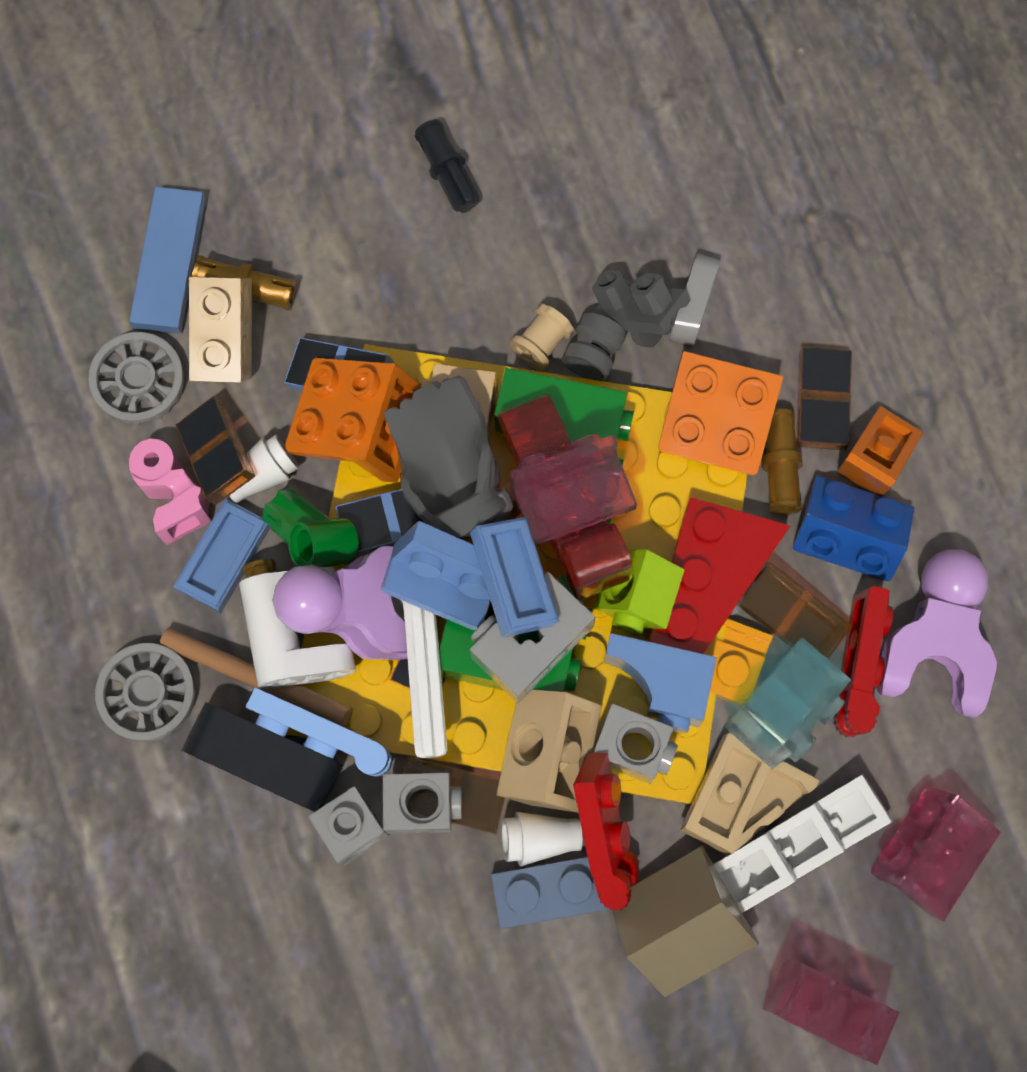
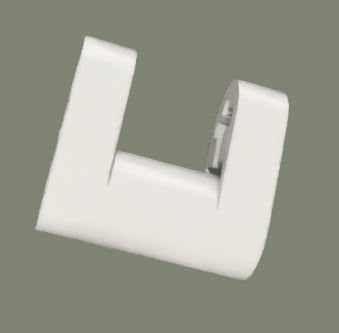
[239,567,356,689]

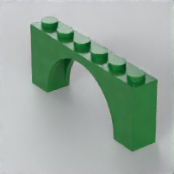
[439,367,634,692]

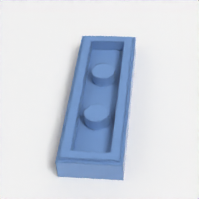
[129,187,206,334]

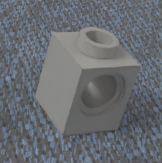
[593,704,678,784]
[383,773,462,834]
[308,786,389,866]

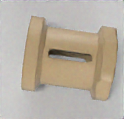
[509,304,575,371]

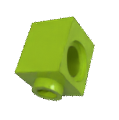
[594,549,685,634]

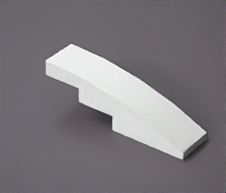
[713,774,893,913]

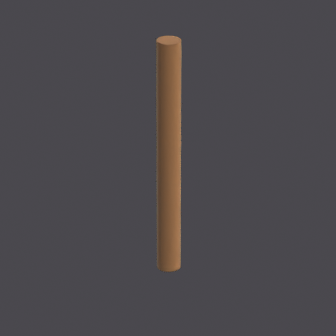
[160,627,352,727]

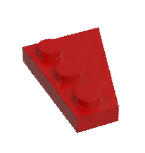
[649,497,791,654]

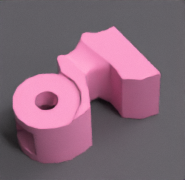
[129,439,211,545]

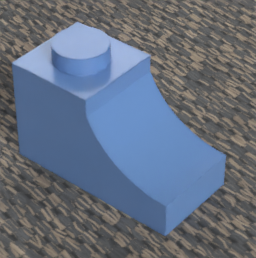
[604,633,717,733]

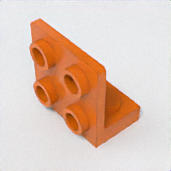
[658,351,784,475]
[284,358,422,483]

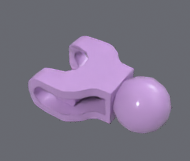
[272,546,408,660]
[876,549,997,719]

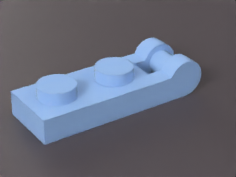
[246,688,392,777]

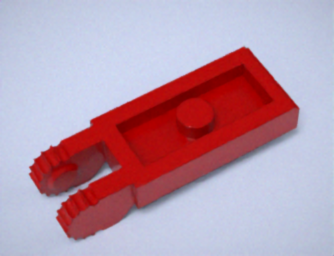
[833,586,893,738]
[573,753,640,911]

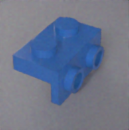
[793,475,915,581]

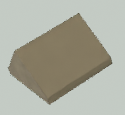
[612,846,759,997]

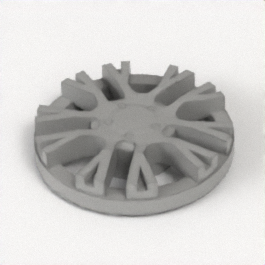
[88,332,184,425]
[95,643,196,742]

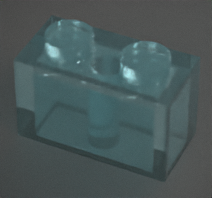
[724,637,851,769]

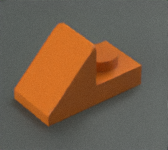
[838,406,924,497]

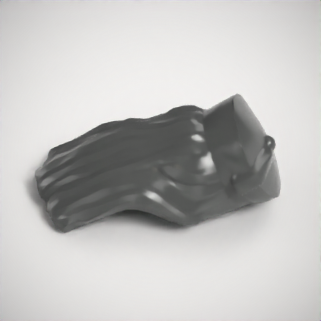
[384,376,513,542]

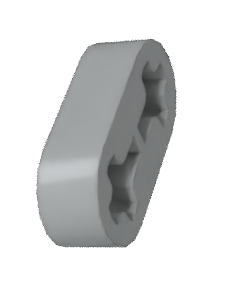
[670,253,721,347]

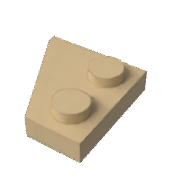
[680,732,819,855]

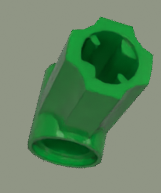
[262,489,359,567]

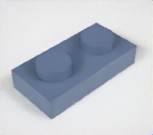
[491,857,607,929]

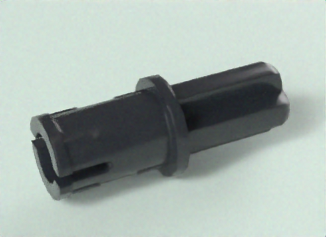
[414,119,479,213]

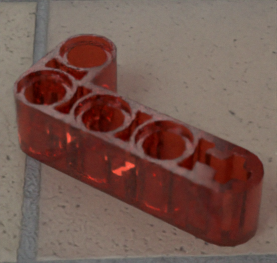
[497,394,632,601]

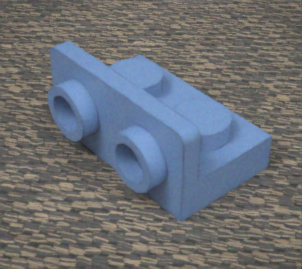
[381,521,490,631]

